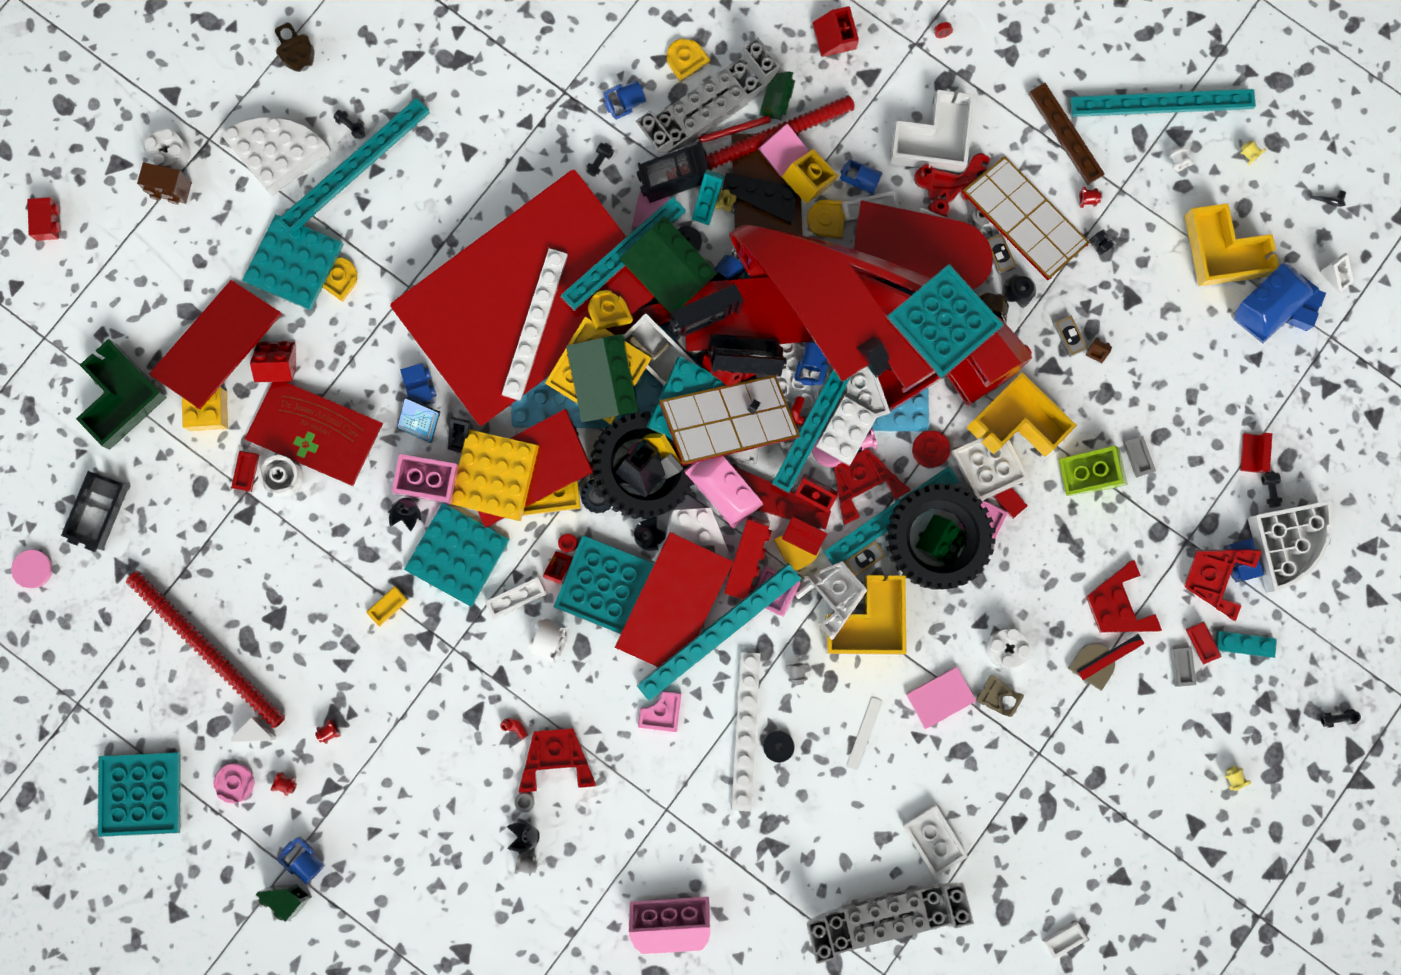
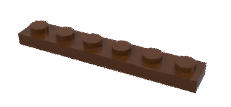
[1028,83,1105,185]

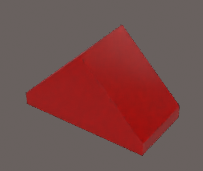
[543,551,573,585]

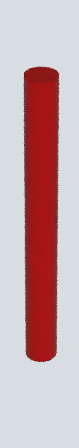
[698,115,771,143]

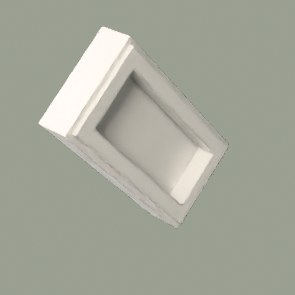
[1042,921,1088,959]

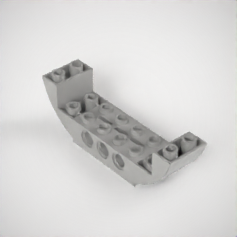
[635,37,780,153]
[806,883,974,964]

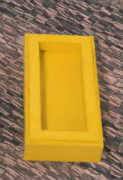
[366,586,409,627]

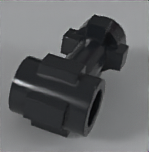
[333,110,365,139]
[586,142,614,177]
[1261,471,1283,508]
[1320,709,1361,728]

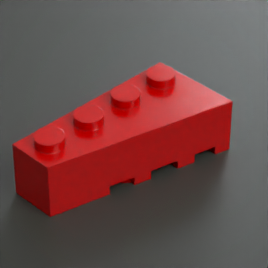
[724,516,772,599]

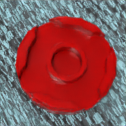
[912,430,950,468]

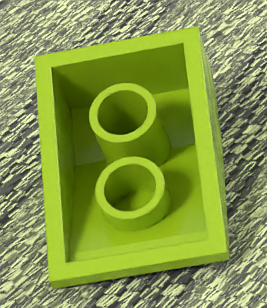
[1059,446,1128,496]

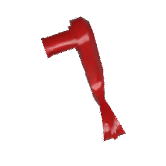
[914,153,990,203]

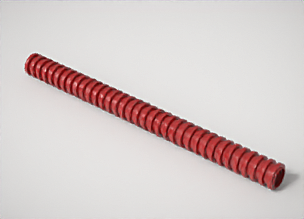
[666,95,855,180]
[126,571,285,729]

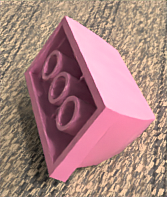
[684,456,763,529]
[629,897,710,954]

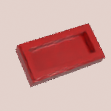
[231,451,260,492]
[1186,621,1222,665]

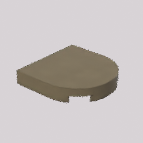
[1068,644,1115,691]

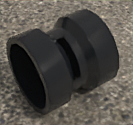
[1088,229,1115,255]

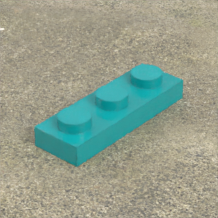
[692,170,725,226]
[1216,631,1277,658]

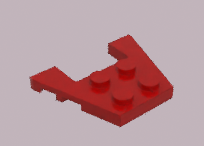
[833,449,911,526]
[1184,549,1261,621]
[1086,560,1162,633]
[519,728,596,793]

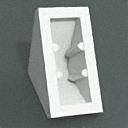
[1320,253,1354,293]
[231,717,276,742]

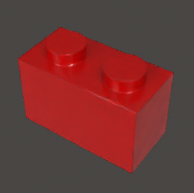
[27,197,61,241]
[794,474,838,513]

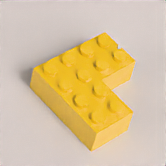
[1184,203,1279,287]
[966,372,1077,457]
[826,575,907,655]

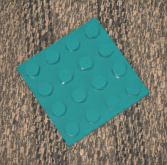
[242,214,344,311]
[887,264,1004,379]
[646,356,727,440]
[404,502,510,607]
[553,536,654,634]
[98,752,181,837]

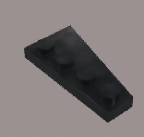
[722,173,797,225]

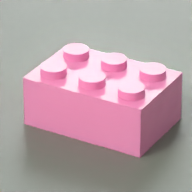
[392,454,459,504]

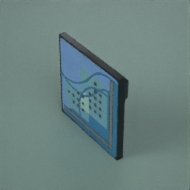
[397,396,440,443]

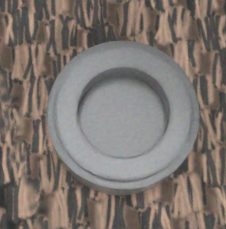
[515,792,535,813]

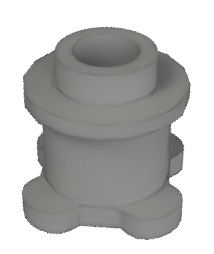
[968,208,990,230]
[785,663,809,685]
[514,854,538,876]

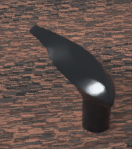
[1310,190,1346,207]

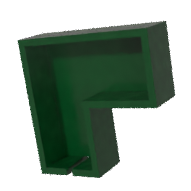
[76,339,167,450]

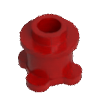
[1079,186,1101,208]
[928,198,949,218]
[315,719,341,744]
[270,772,297,796]

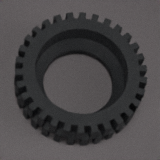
[589,411,694,519]
[885,483,996,590]

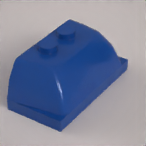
[1234,262,1319,344]

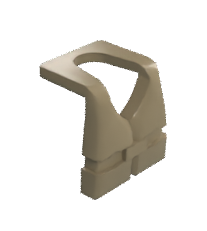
[630,334,669,360]
[976,675,1024,717]

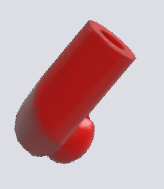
[791,396,805,426]
[500,718,529,740]

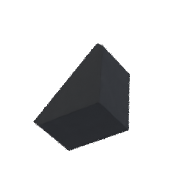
[856,337,890,377]
[447,417,473,453]

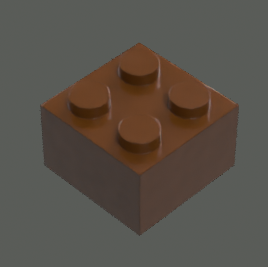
[137,162,192,205]

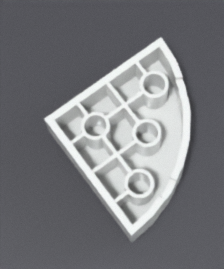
[220,117,331,197]
[1248,500,1333,593]

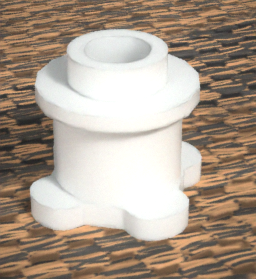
[1169,147,1194,172]

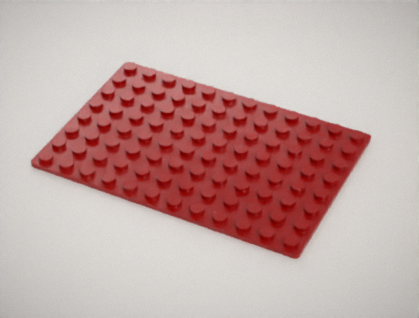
[390,169,655,426]

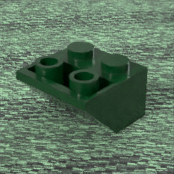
[760,71,795,121]
[915,514,966,566]
[256,884,311,922]

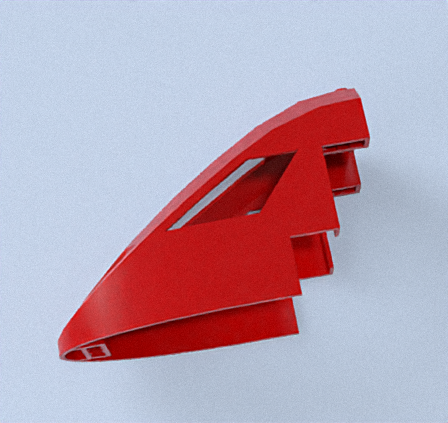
[729,225,1033,412]

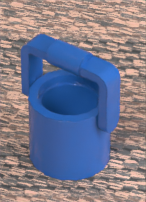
[603,80,646,120]
[840,159,883,195]
[713,255,744,281]
[794,343,828,386]
[277,837,325,884]

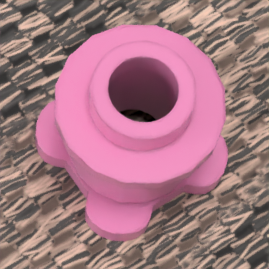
[860,428,877,451]

